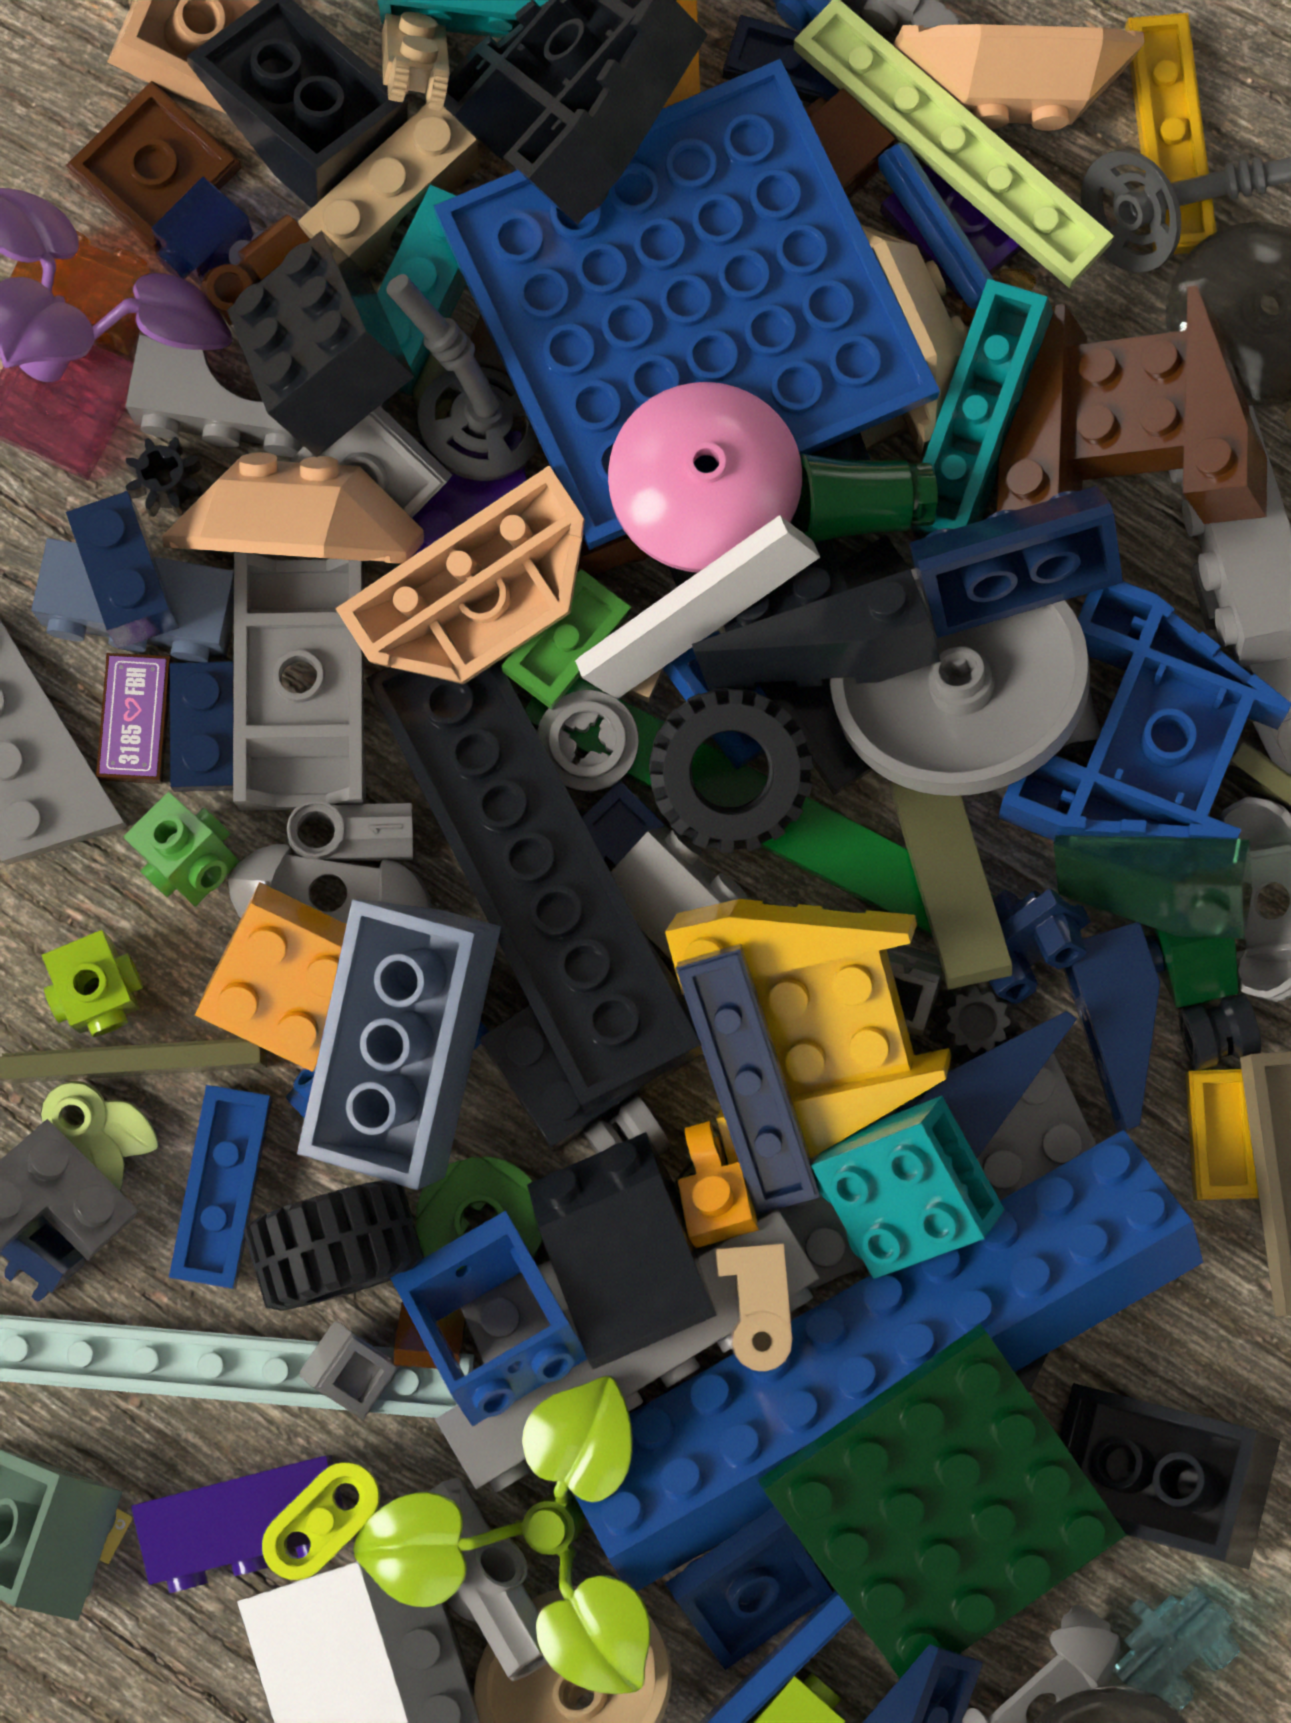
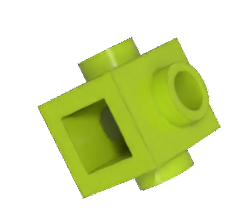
[41,930,143,1037]

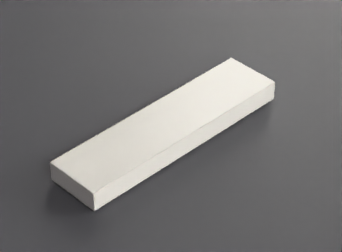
[575,516,820,699]

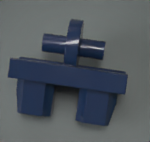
[988,888,1091,1004]

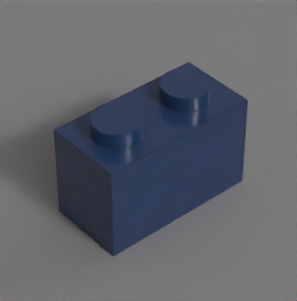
[66,491,179,649]

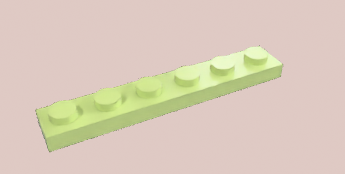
[793,0,1114,288]

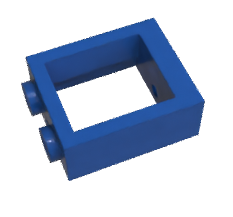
[390,1211,587,1427]

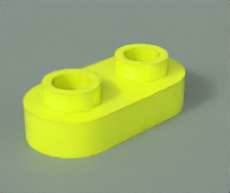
[262,1462,380,1580]

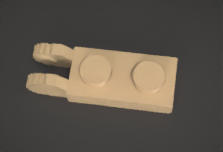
[381,12,450,111]

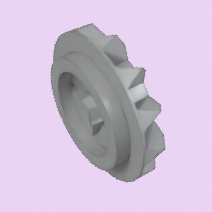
[537,690,639,793]

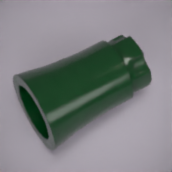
[796,454,938,543]

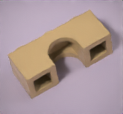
[298,103,480,273]

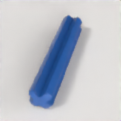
[878,143,994,309]

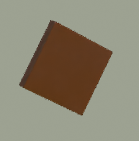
[65,81,242,253]

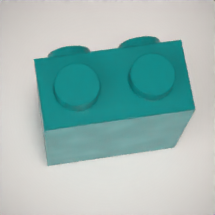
[811,1096,1005,1279]

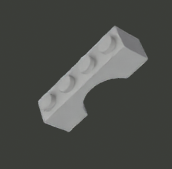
[126,335,390,457]

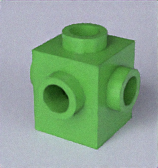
[123,791,240,907]

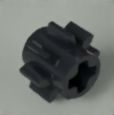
[125,437,203,517]

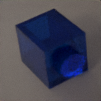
[151,177,254,287]

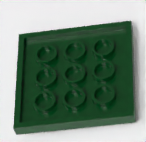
[758,1324,1127,1679]

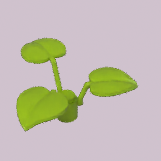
[353,1375,651,1694]

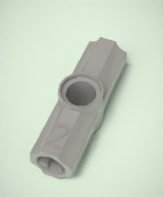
[428,1477,548,1682]

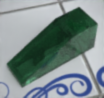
[1053,835,1252,939]

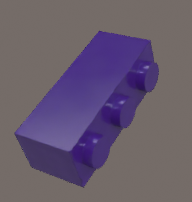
[131,1455,344,1593]

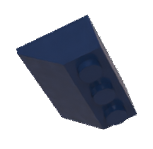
[909,486,1123,638]

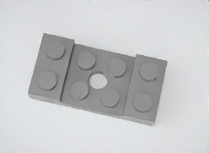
[233,552,366,811]

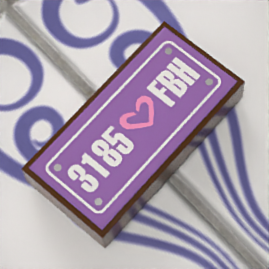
[96,653,173,784]

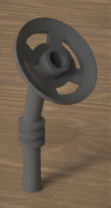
[1081,149,1291,273]
[386,274,539,481]

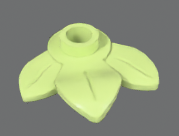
[41,1081,159,1191]

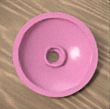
[608,382,802,573]

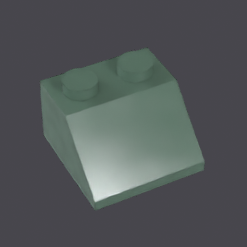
[0,1448,122,1621]

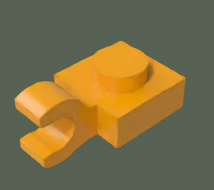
[678,1121,759,1248]

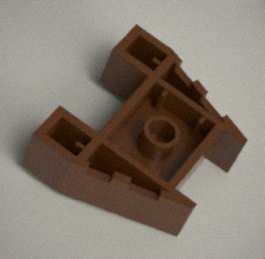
[997,285,1267,524]

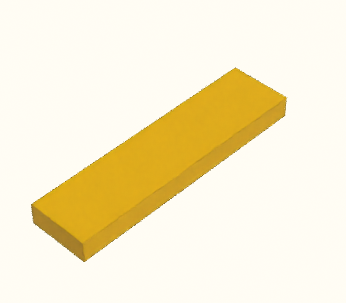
[1125,13,1218,255]

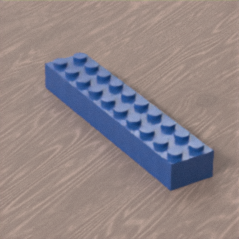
[573,1130,1203,1591]

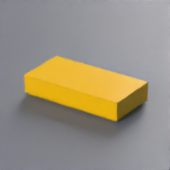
[1185,1069,1259,1201]

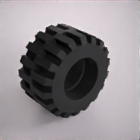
[649,687,813,853]
[244,1180,424,1311]

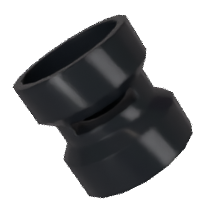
[1178,993,1261,1071]

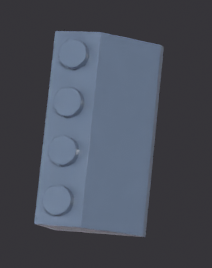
[297,898,501,1190]

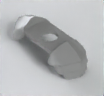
[1219,797,1291,1002]
[227,844,432,924]
[962,1605,1121,1723]

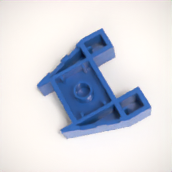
[998,581,1291,853]

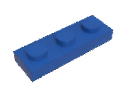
[169,1085,273,1290]

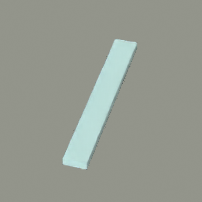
[0,1315,475,1418]

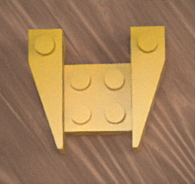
[665,899,952,1164]

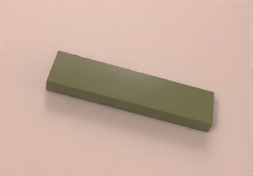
[887,779,1012,989]
[0,1038,267,1084]

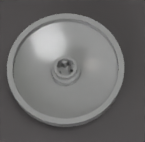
[830,568,1090,796]

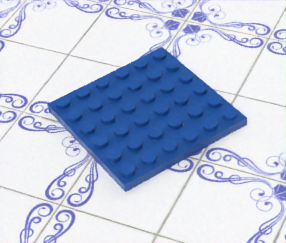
[434,59,940,550]

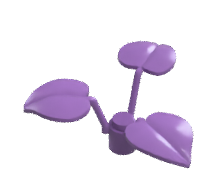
[0,188,233,382]

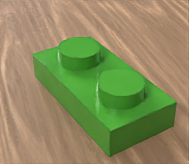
[502,569,631,710]

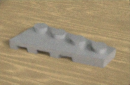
[0,619,127,865]

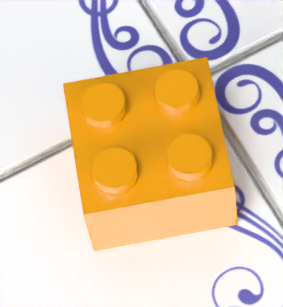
[195,882,347,1072]

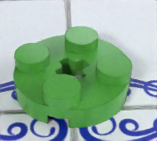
[416,1157,543,1278]

